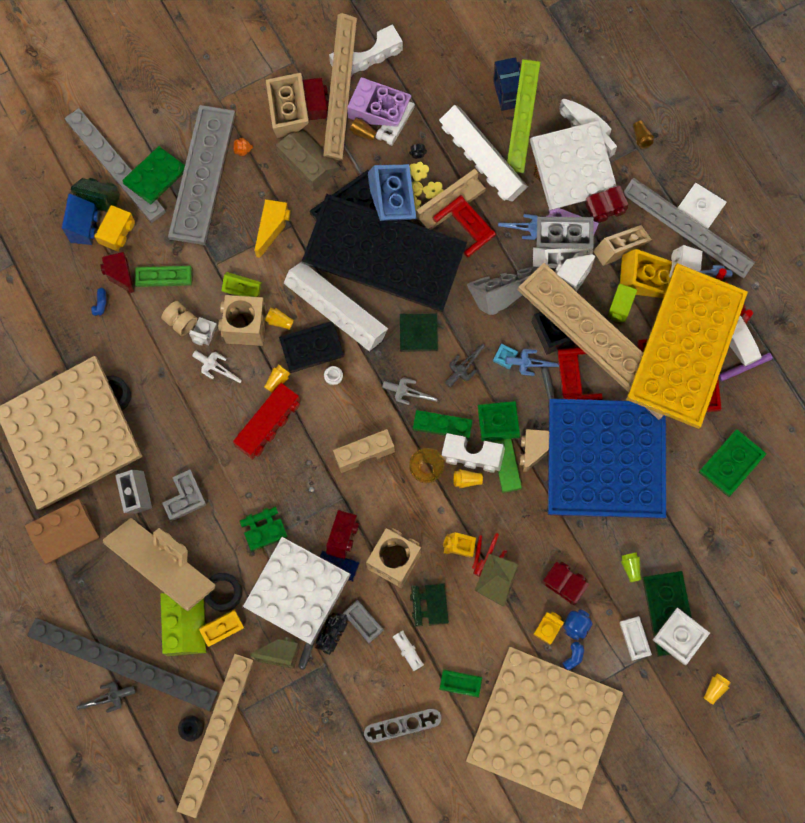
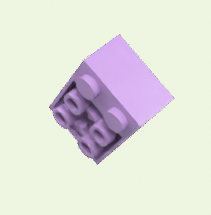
[347,77,411,126]

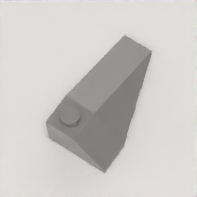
[467,266,539,315]

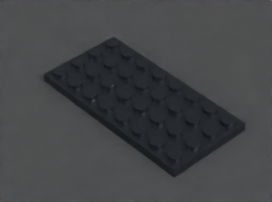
[301,193,467,312]

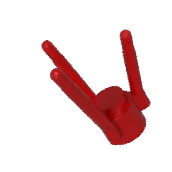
[472,533,507,577]

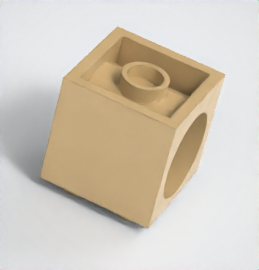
[218,295,267,346]
[366,528,421,589]

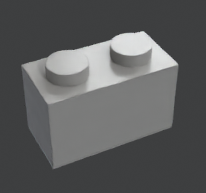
[115,470,152,514]

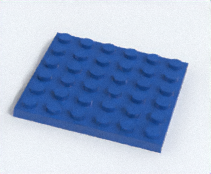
[548,399,666,519]

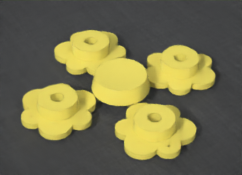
[410,162,444,212]

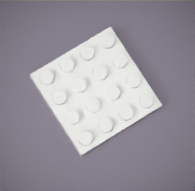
[530,121,616,210]
[243,537,351,645]

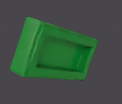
[439,669,483,698]

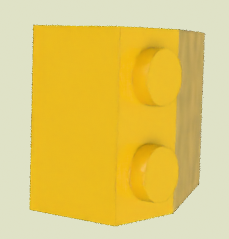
[620,249,672,298]

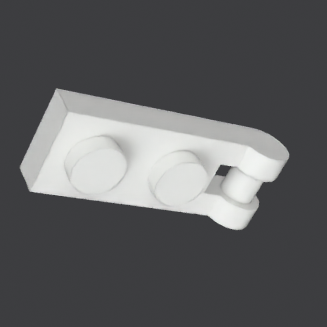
[375,101,415,146]

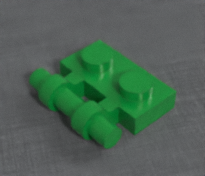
[239,506,288,552]

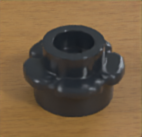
[409,144,427,159]

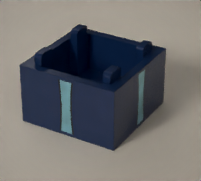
[493,57,521,111]

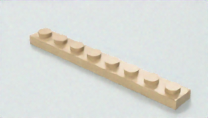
[323,13,357,160]
[177,654,254,818]

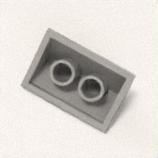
[537,217,593,249]

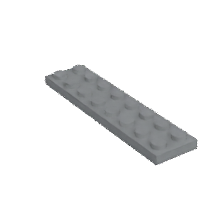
[168,105,236,245]

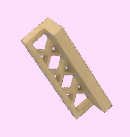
[416,169,486,230]

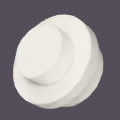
[324,366,343,385]

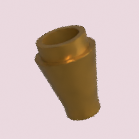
[349,118,377,141]
[633,121,654,149]

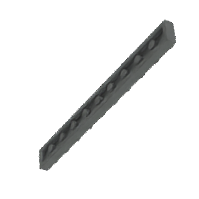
[27,618,218,712]

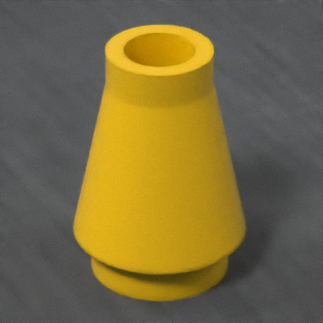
[265,307,294,330]
[264,364,290,393]
[453,469,483,489]
[703,673,731,705]

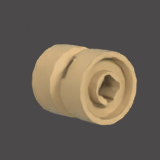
[161,301,198,336]

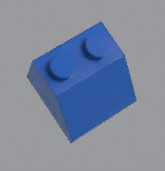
[62,194,100,245]

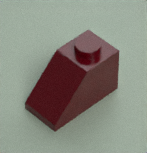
[100,252,134,293]

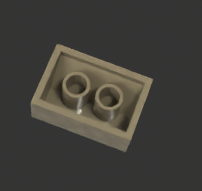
[276,131,341,191]

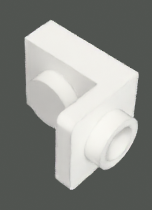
[189,317,217,346]

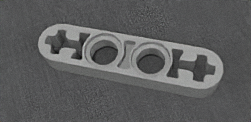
[364,709,441,743]

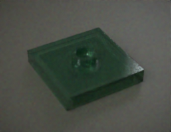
[400,313,438,352]

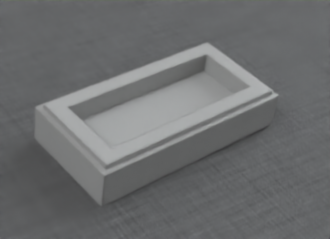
[343,600,384,644]

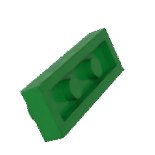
[413,410,473,440]

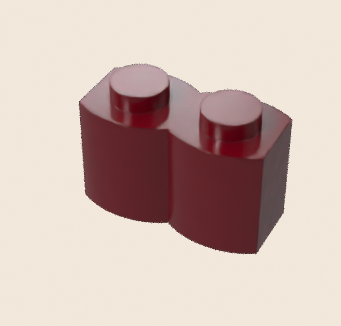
[585,186,629,223]
[542,562,589,606]

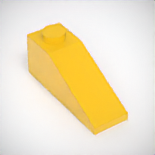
[255,199,291,258]

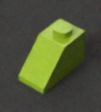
[607,283,637,323]

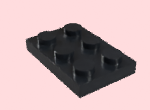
[279,321,344,373]

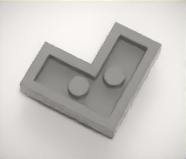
[162,470,206,522]

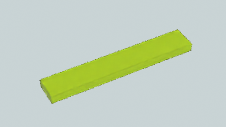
[507,59,541,173]

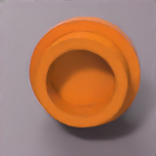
[233,138,253,156]

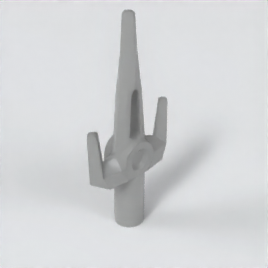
[382,377,438,405]

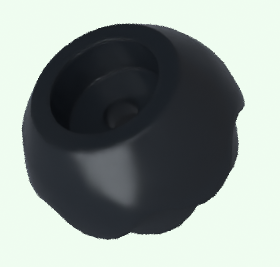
[178,715,203,742]

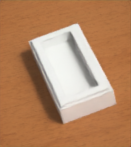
[619,616,652,661]

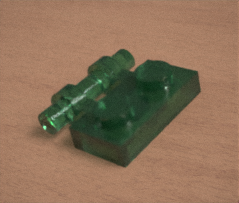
[410,583,449,627]

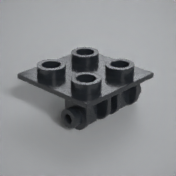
[315,612,348,655]

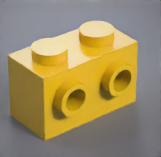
[94,205,135,252]

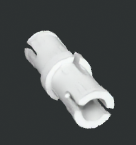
[393,631,424,672]

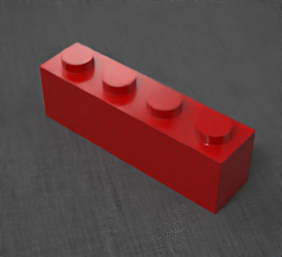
[233,383,300,460]

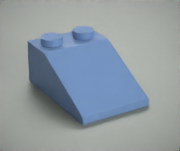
[368,164,416,221]

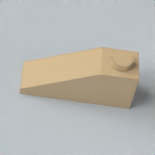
[593,225,652,266]

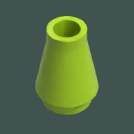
[621,552,641,582]

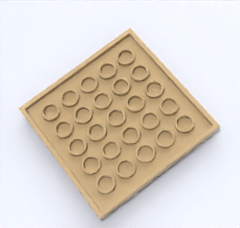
[0,356,142,510]
[466,647,623,809]

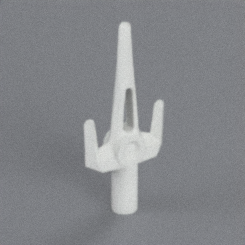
[192,350,242,383]

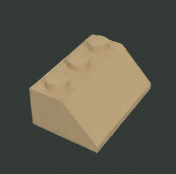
[266,73,309,138]

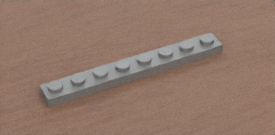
[64,108,166,223]
[623,178,756,279]

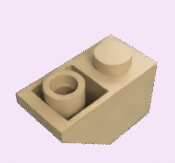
[520,429,549,472]

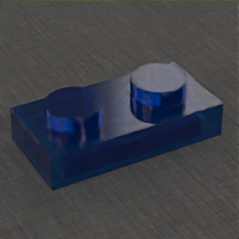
[320,550,360,582]

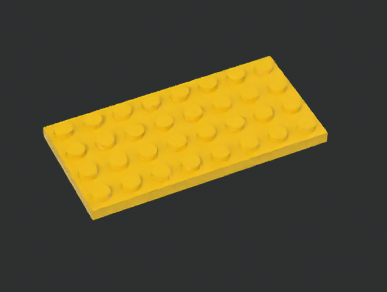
[626,263,748,429]

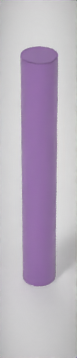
[718,353,773,382]

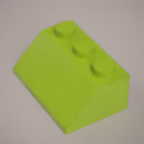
[160,593,206,656]

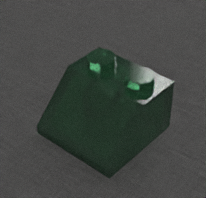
[70,178,120,212]

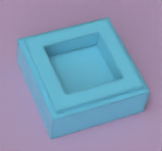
[493,344,518,370]

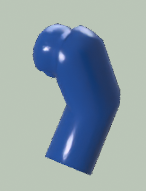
[91,288,107,316]
[562,642,584,670]

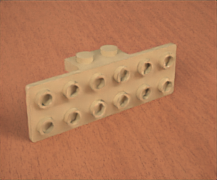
[103,518,215,611]

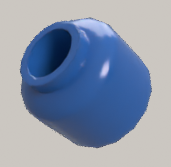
[563,609,593,641]

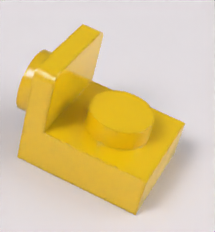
[443,532,476,558]
[533,612,564,645]

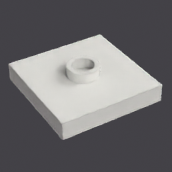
[678,183,726,229]
[653,608,710,665]

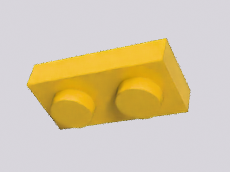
[199,609,244,647]

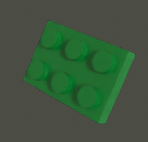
[123,146,185,205]
[699,429,767,497]

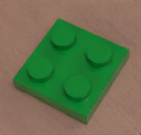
[478,401,520,441]

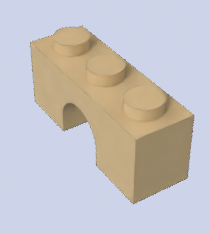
[333,429,395,473]

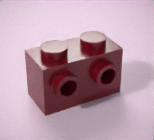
[303,78,329,121]
[326,510,359,559]

